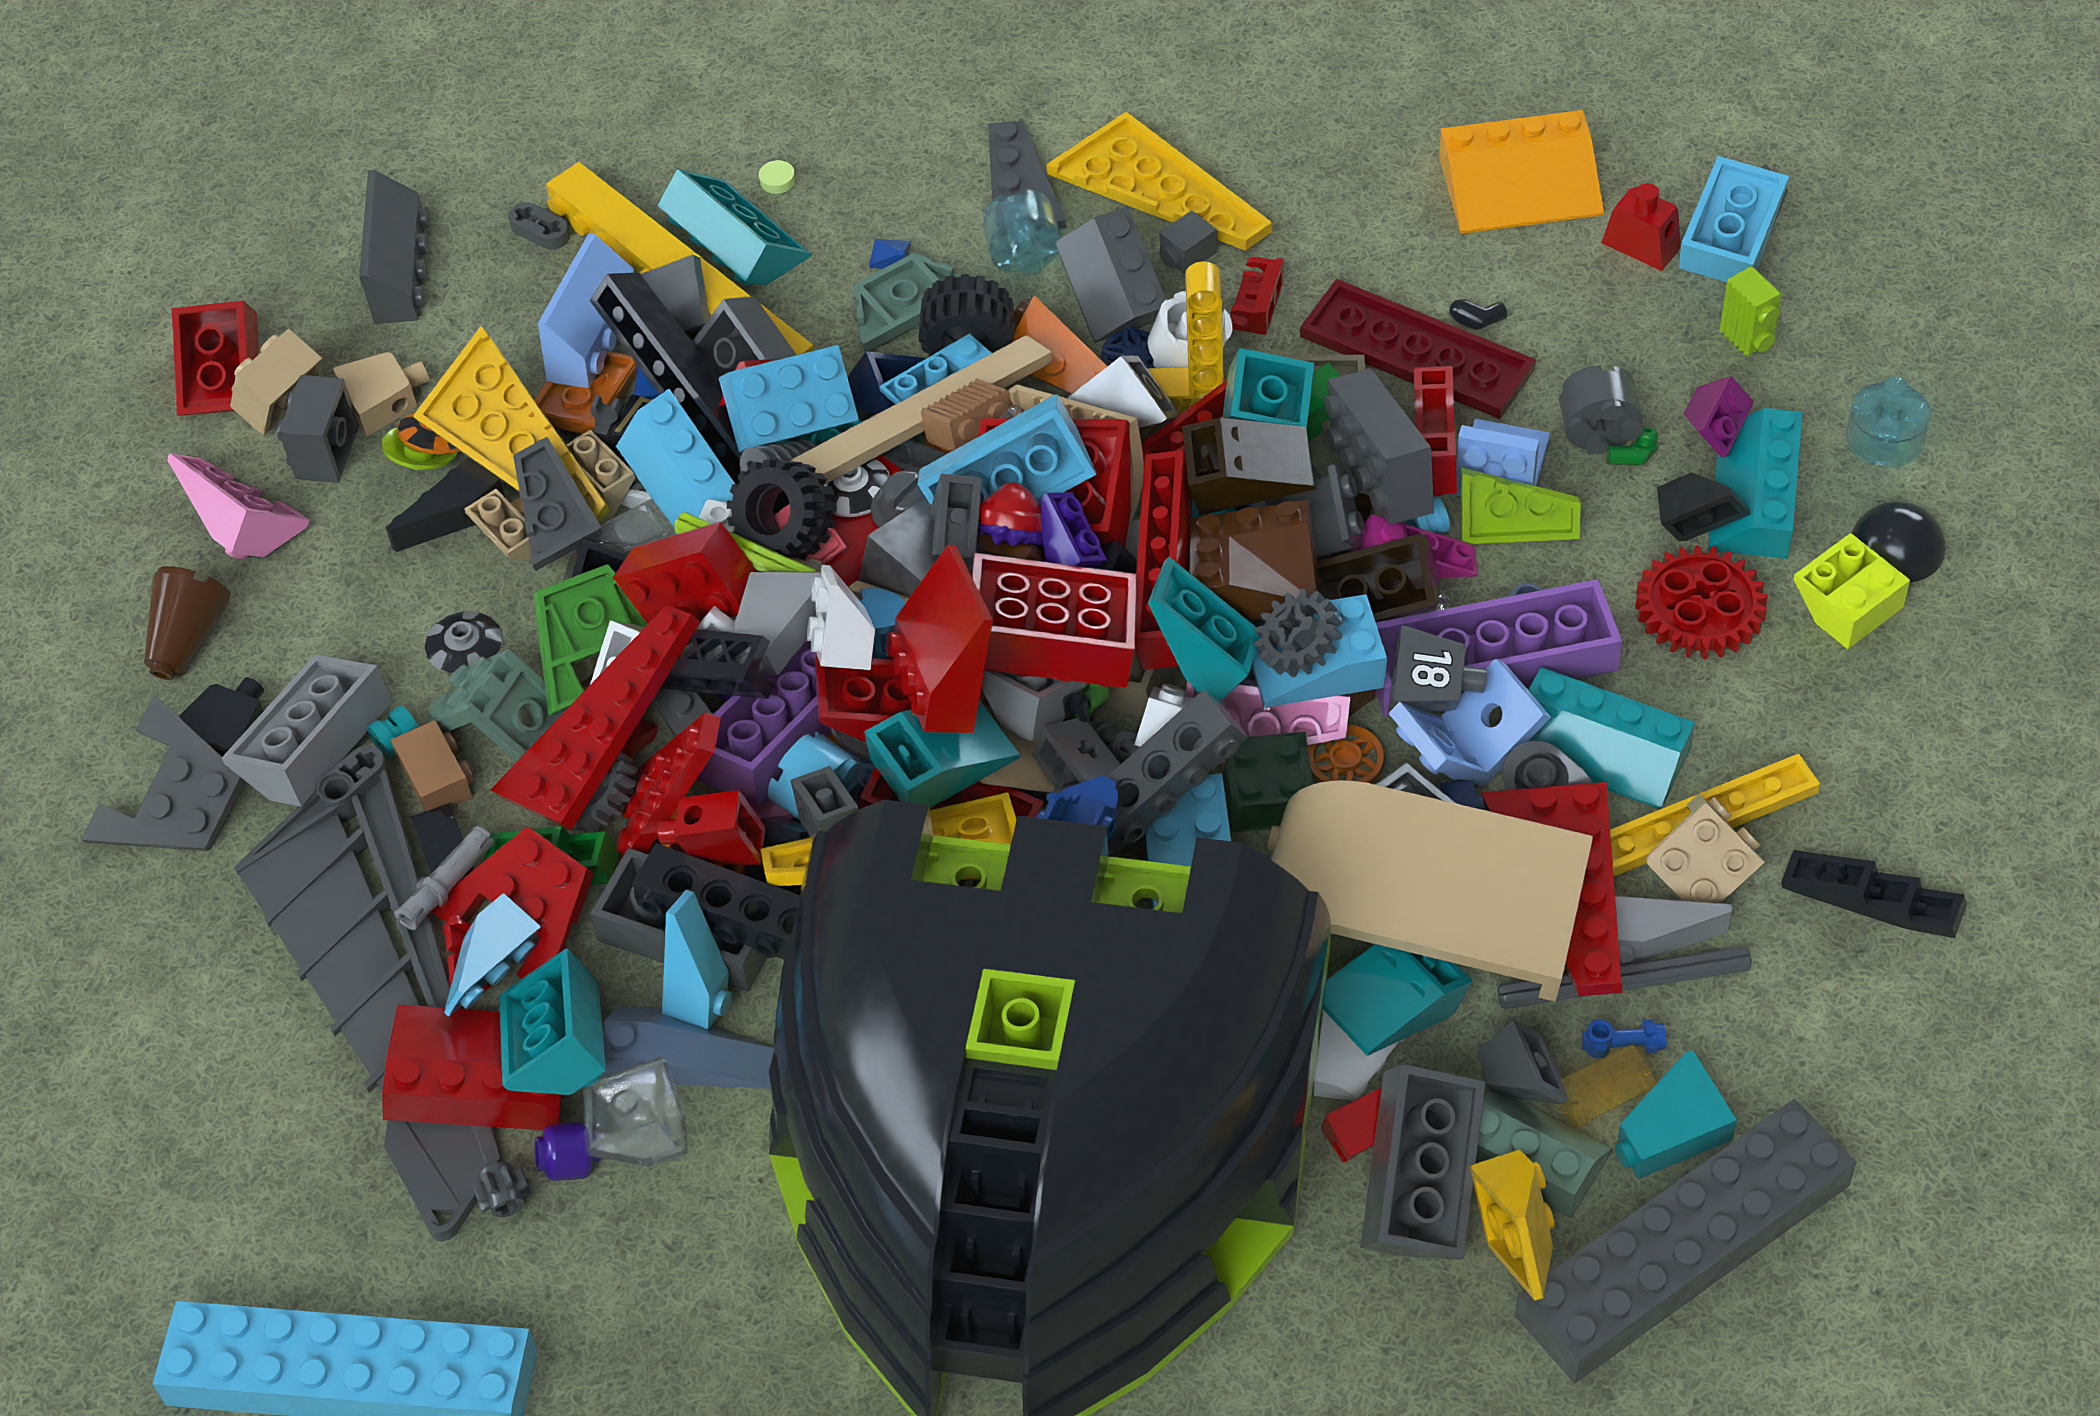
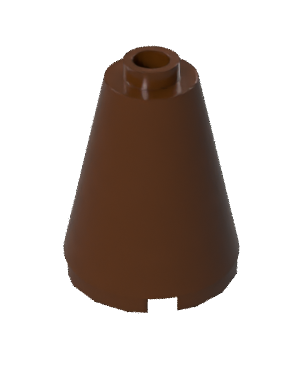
[144,566,231,680]

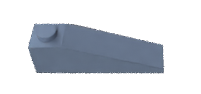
[603,1006,774,1089]

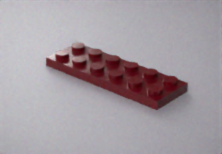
[1300,279,1536,419]

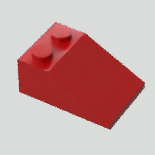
[171,300,259,416]
[815,654,911,743]

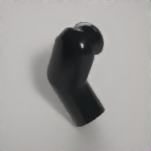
[1449,299,1507,330]

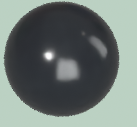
[1851,501,1946,583]

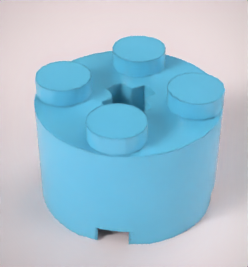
[768,731,861,820]

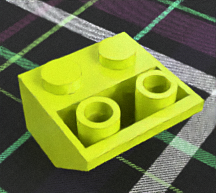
[1793,533,1910,649]

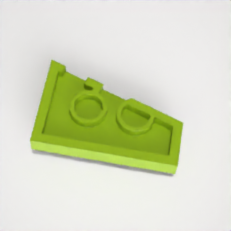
[1461,467,1581,544]

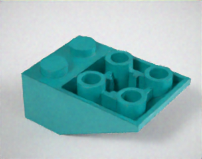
[864,701,1020,808]
[1321,944,1473,1056]

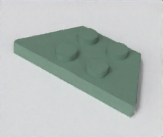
[853,252,976,353]

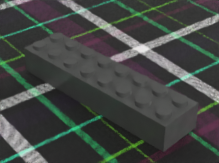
[1515,1099,1857,1384]

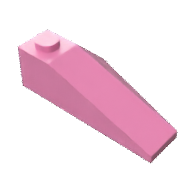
[167,453,310,560]
[1186,679,1351,764]

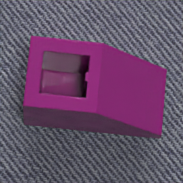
[1683,376,1754,458]

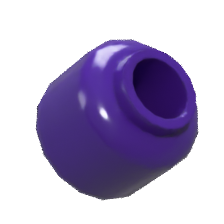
[534,1122,601,1181]

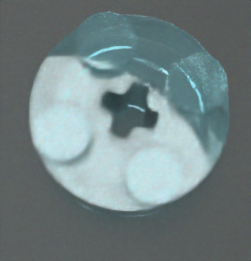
[983,189,1061,276]
[1846,377,1931,468]

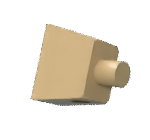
[332,352,430,436]

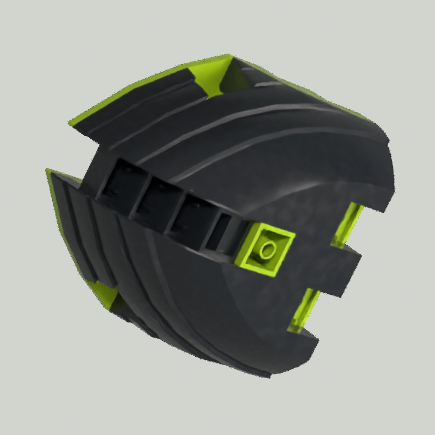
[769,800,1331,1416]

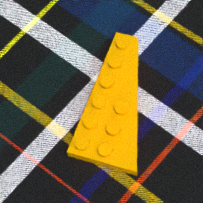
[413,326,610,523]
[760,793,1016,886]

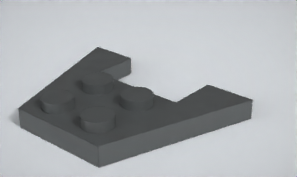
[81,695,245,851]

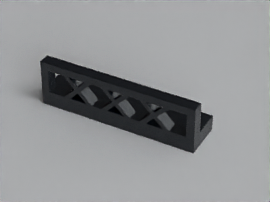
[660,630,774,699]

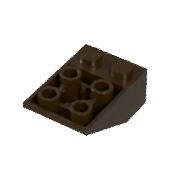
[1182,418,1315,515]

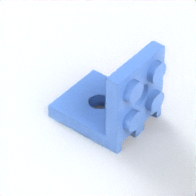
[1454,419,1550,496]
[1389,658,1551,786]

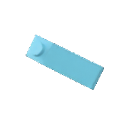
[662,890,732,1030]

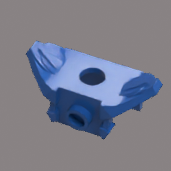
[1036,775,1119,840]

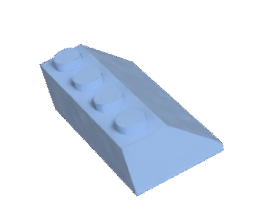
[538,234,634,388]

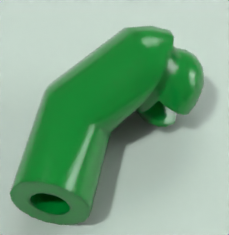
[1606,427,1659,466]

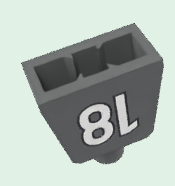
[1388,626,1487,711]

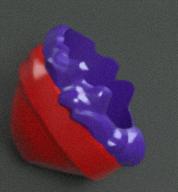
[977,482,1043,546]

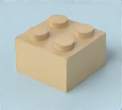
[230,328,322,435]

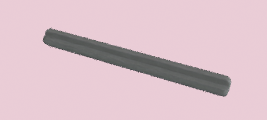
[1497,946,1752,1009]

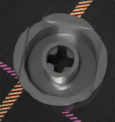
[1559,365,1643,455]

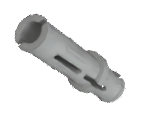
[395,826,495,930]

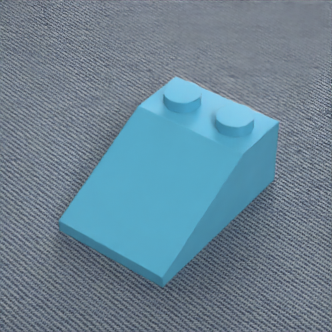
[1679,156,1789,283]
[1252,594,1387,708]

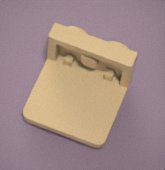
[1646,794,1765,903]

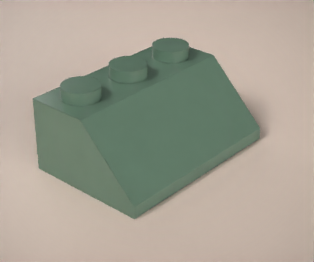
[1475,1090,1613,1218]

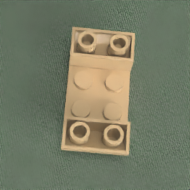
[464,429,635,561]

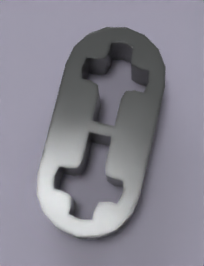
[508,202,570,249]

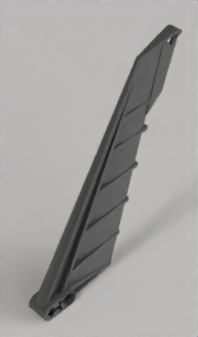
[234,745,502,1242]

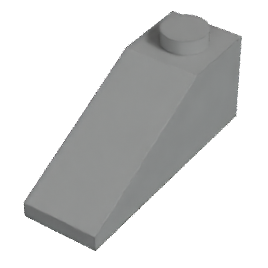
[1615,896,1732,965]

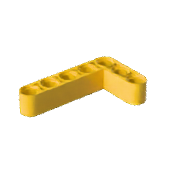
[1148,261,1223,414]

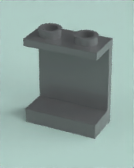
[1251,464,1365,560]

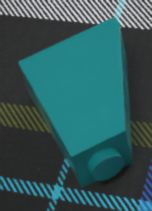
[1615,1050,1737,1179]

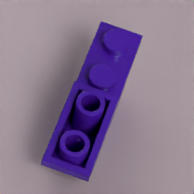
[1041,492,1107,569]

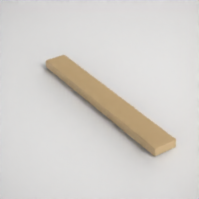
[790,335,1052,485]

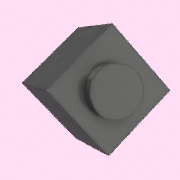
[1159,210,1217,275]

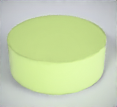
[759,160,795,194]

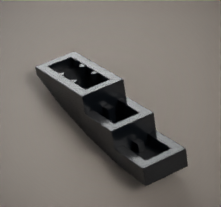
[1781,850,1967,938]

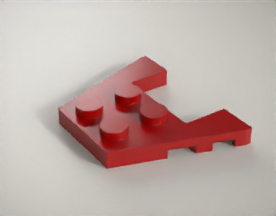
[431,826,594,979]

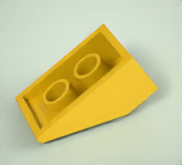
[1470,1149,1555,1301]

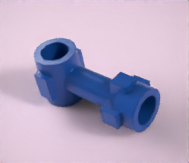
[1581,1020,1666,1059]

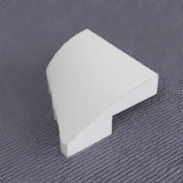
[1314,1011,1404,1101]

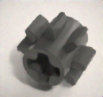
[473,1162,531,1217]

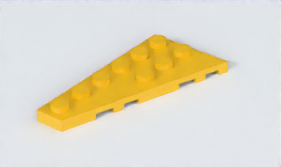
[1046,111,1272,251]

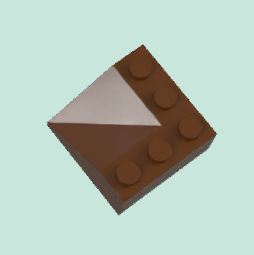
[1190,500,1318,621]

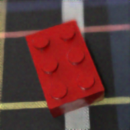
[613,522,757,624]

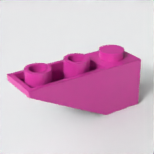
[1350,515,1478,578]

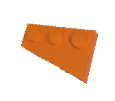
[1012,295,1107,394]

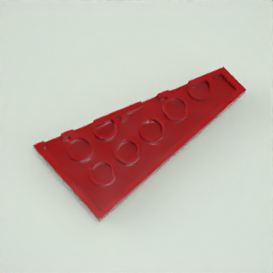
[1481,782,1623,996]

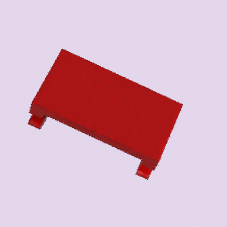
[1230,257,1284,335]
[1321,1088,1381,1163]

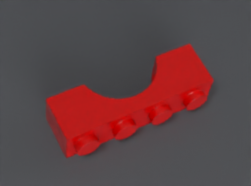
[1414,366,1457,496]

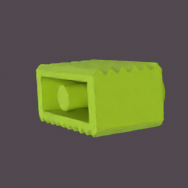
[1719,266,1783,356]

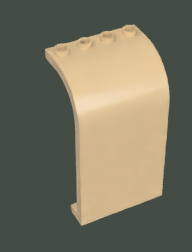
[1267,780,1593,1002]

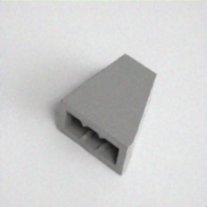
[732,572,821,676]

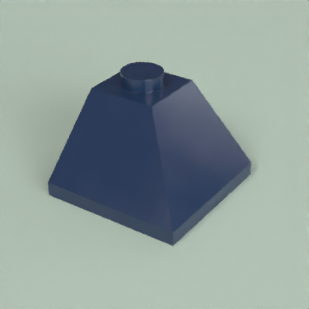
[847,351,927,414]

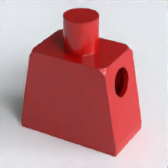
[1601,183,1681,271]
[658,790,766,865]

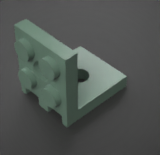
[424,649,566,762]

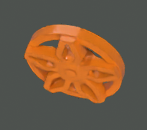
[1307,724,1384,784]

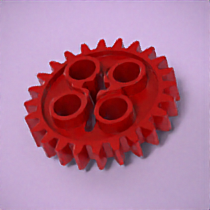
[1635,545,1768,659]

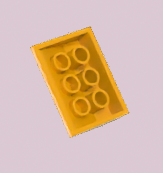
[1439,110,1604,234]

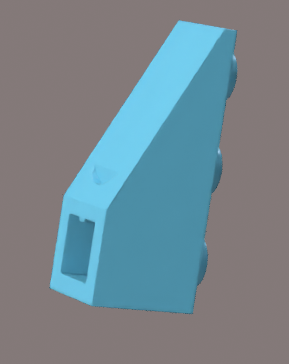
[879,333,992,405]
[444,893,541,1017]

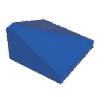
[869,239,911,269]

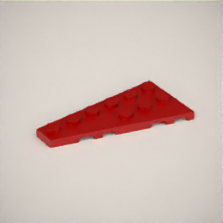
[490,605,701,830]
[615,712,721,865]

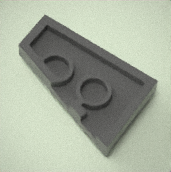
[513,437,604,571]

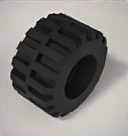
[918,274,1014,357]
[726,459,837,560]

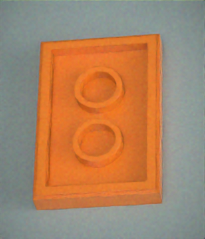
[535,351,637,434]

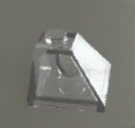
[583,1056,688,1167]

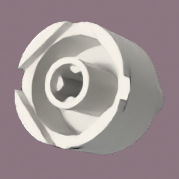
[1148,291,1232,368]

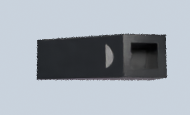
[385,457,505,552]

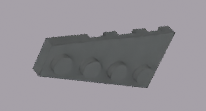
[988,121,1066,233]

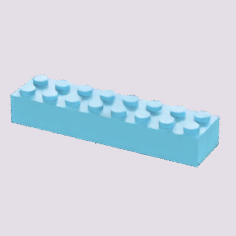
[152,1301,538,1416]

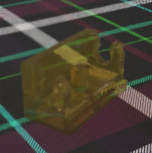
[1558,1044,1657,1128]

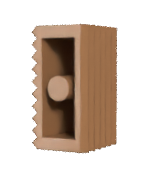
[921,378,1014,452]

